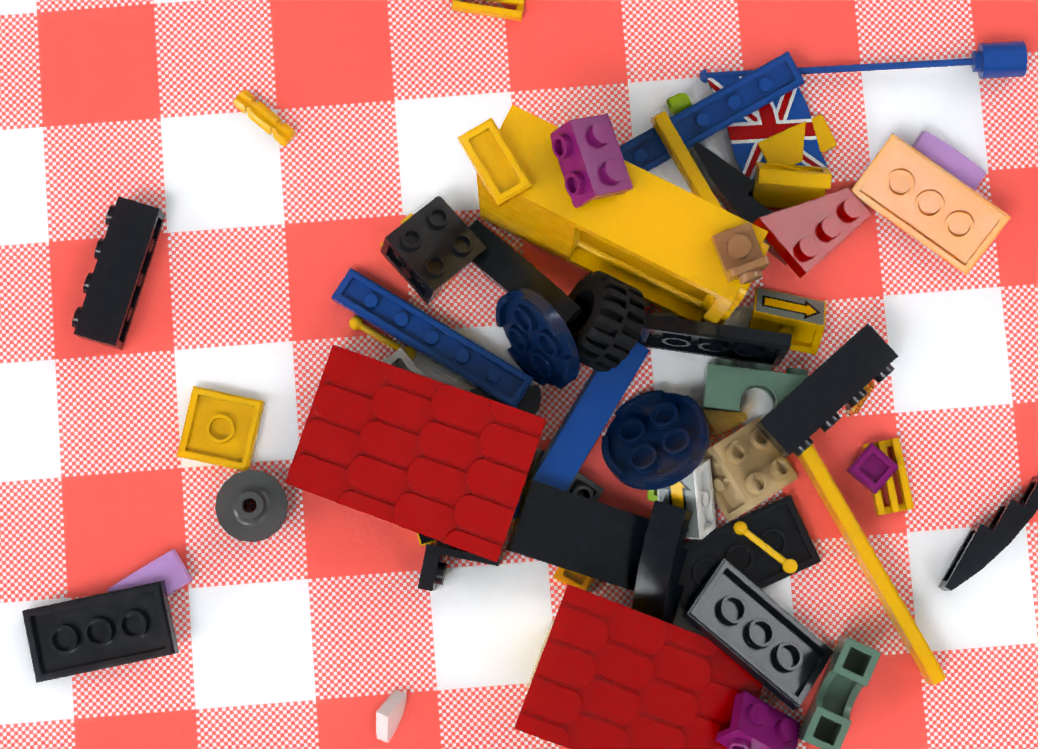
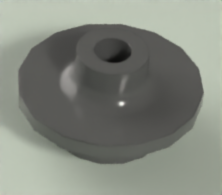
[215,470,288,542]

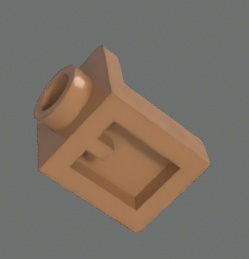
[711,222,770,285]

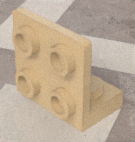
[704,418,798,522]

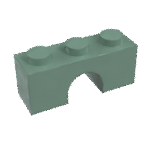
[700,359,808,412]
[798,636,882,749]

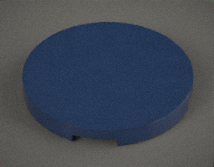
[496,287,580,389]
[601,390,710,490]

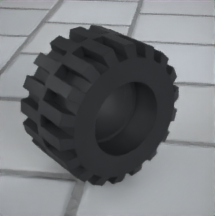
[568,271,646,372]

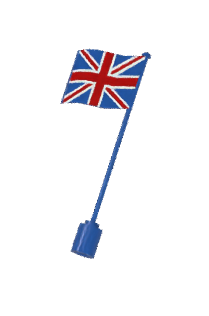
[699,41,1027,181]

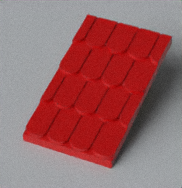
[285,345,547,562]
[514,584,763,749]

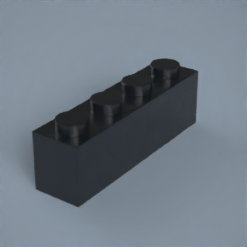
[72,196,166,350]
[755,323,898,458]

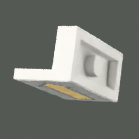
[657,458,717,540]

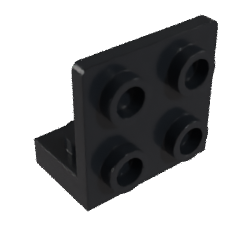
[380,196,486,305]
[418,540,500,591]

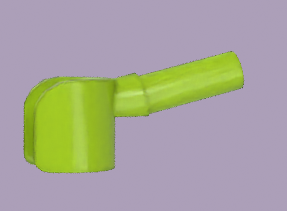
[666,93,692,116]

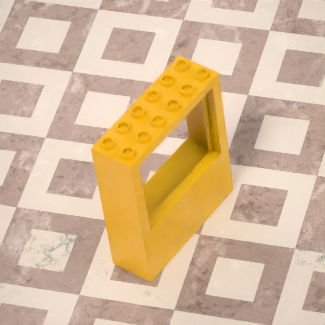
[476,104,770,324]

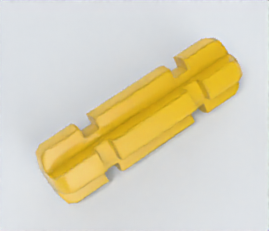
[233,90,296,146]

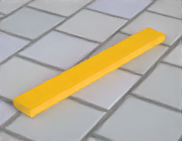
[797,444,946,685]

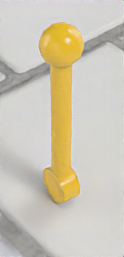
[349,316,416,360]
[733,521,798,573]

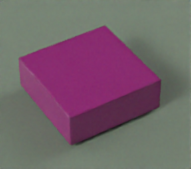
[846,442,899,494]

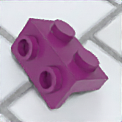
[550,114,633,208]
[716,691,800,749]

